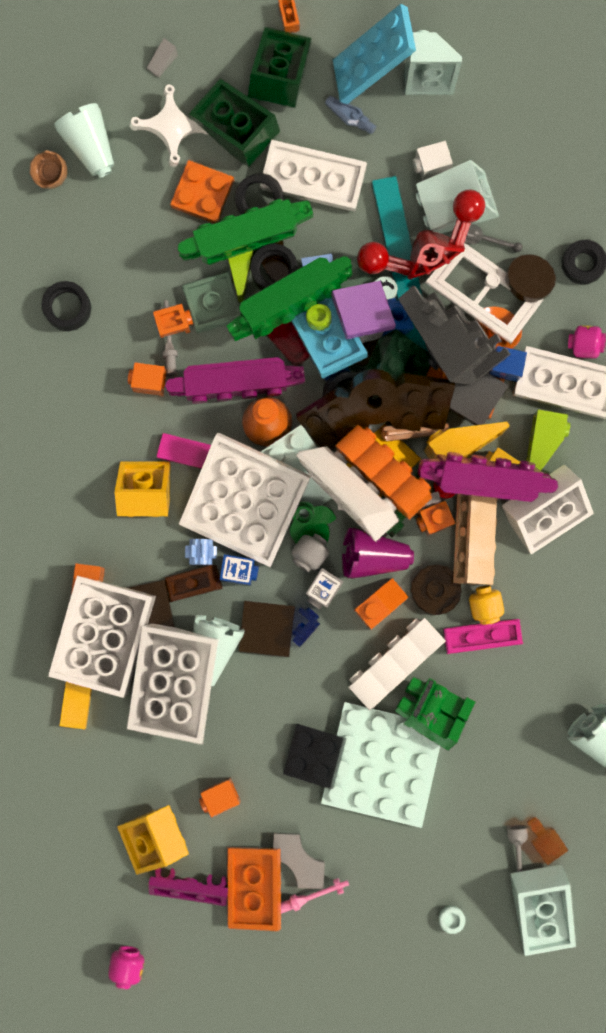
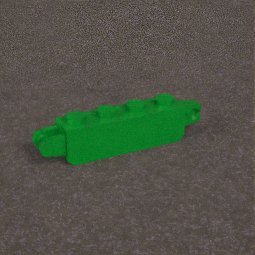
[178,199,313,265]
[226,256,353,341]

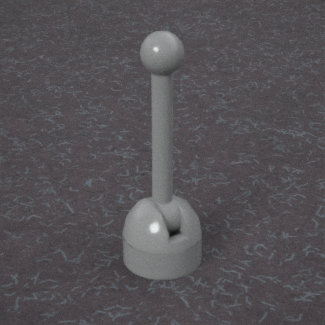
[507,825,528,872]

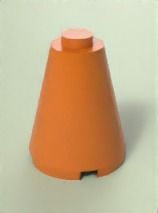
[242,397,292,447]

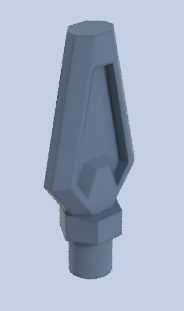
[325,96,377,134]

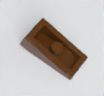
[165,565,223,602]

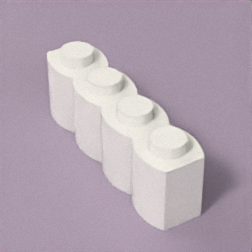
[348,618,445,710]

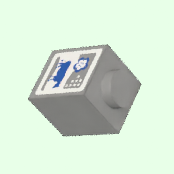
[305,568,343,610]

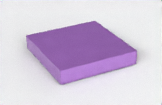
[331,281,396,340]

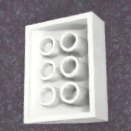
[48,576,156,698]
[127,624,218,744]

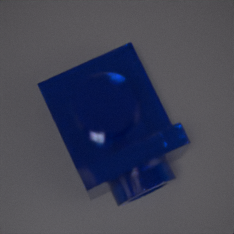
[292,607,320,647]

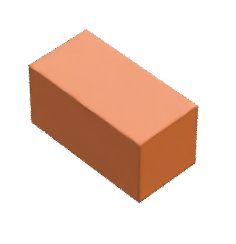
[278,0,300,33]

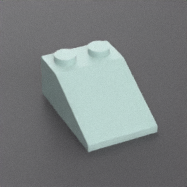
[261,425,332,516]
[511,864,576,956]

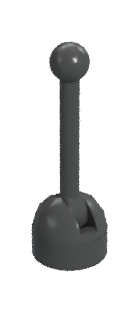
[465,223,523,252]

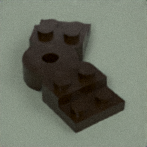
[296,369,455,450]

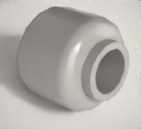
[291,534,329,573]

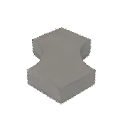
[273,832,325,889]

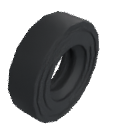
[562,239,606,285]

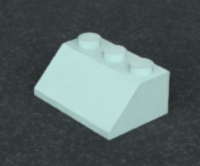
[405,30,462,95]

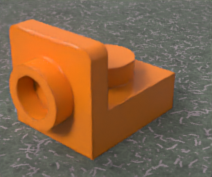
[153,304,193,338]
[416,500,456,536]

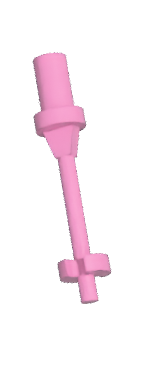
[281,878,349,914]

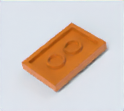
[228,847,281,931]

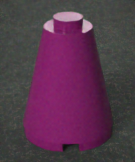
[342,528,414,579]

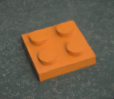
[170,160,235,224]

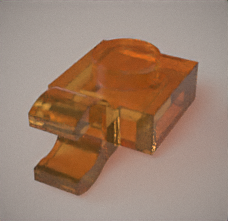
[527,817,569,865]

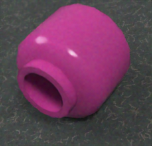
[568,325,606,359]
[108,946,145,989]

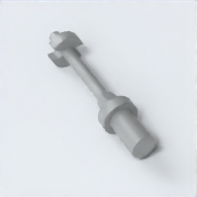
[159,300,178,375]

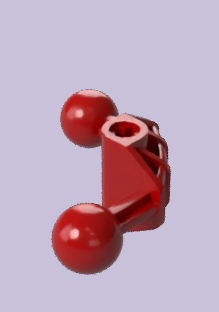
[357,189,485,280]

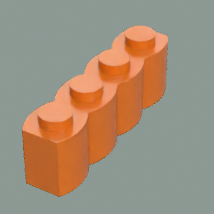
[335,425,432,520]

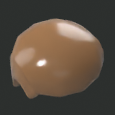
[30,150,68,189]

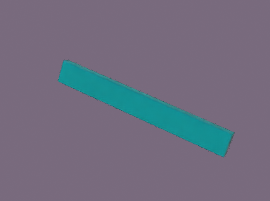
[372,176,430,370]

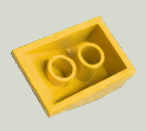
[424,422,510,459]

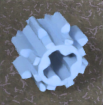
[185,539,217,566]

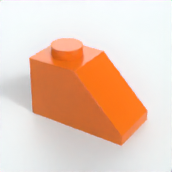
[354,578,409,630]

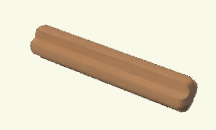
[380,424,449,442]

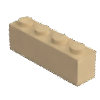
[453,494,498,585]

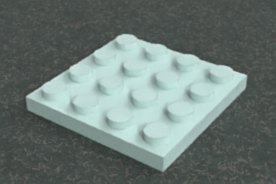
[321,702,440,828]

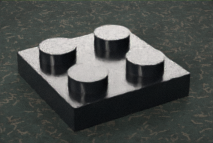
[283,724,347,789]

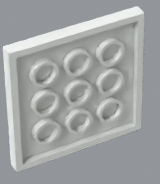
[179,433,311,567]

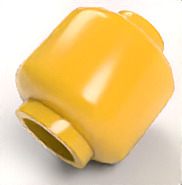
[469,585,504,625]

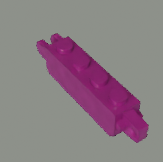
[165,357,305,404]
[418,452,559,502]

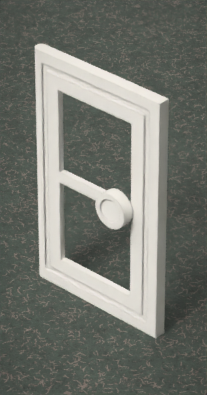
[425,243,543,344]

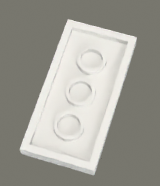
[260,140,367,212]
[513,346,606,420]

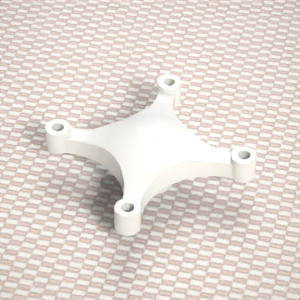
[130,85,208,167]

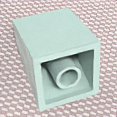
[416,160,499,234]

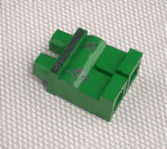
[395,677,475,751]

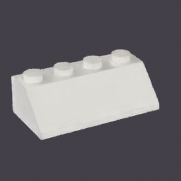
[296,446,399,542]

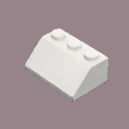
[502,464,594,554]

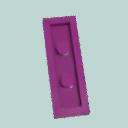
[149,868,228,906]

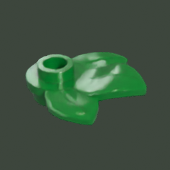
[290,501,336,544]

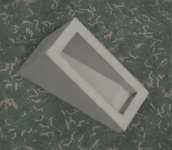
[147,38,178,78]

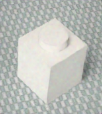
[413,141,453,181]

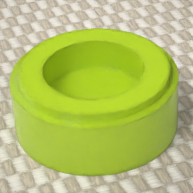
[306,304,332,331]

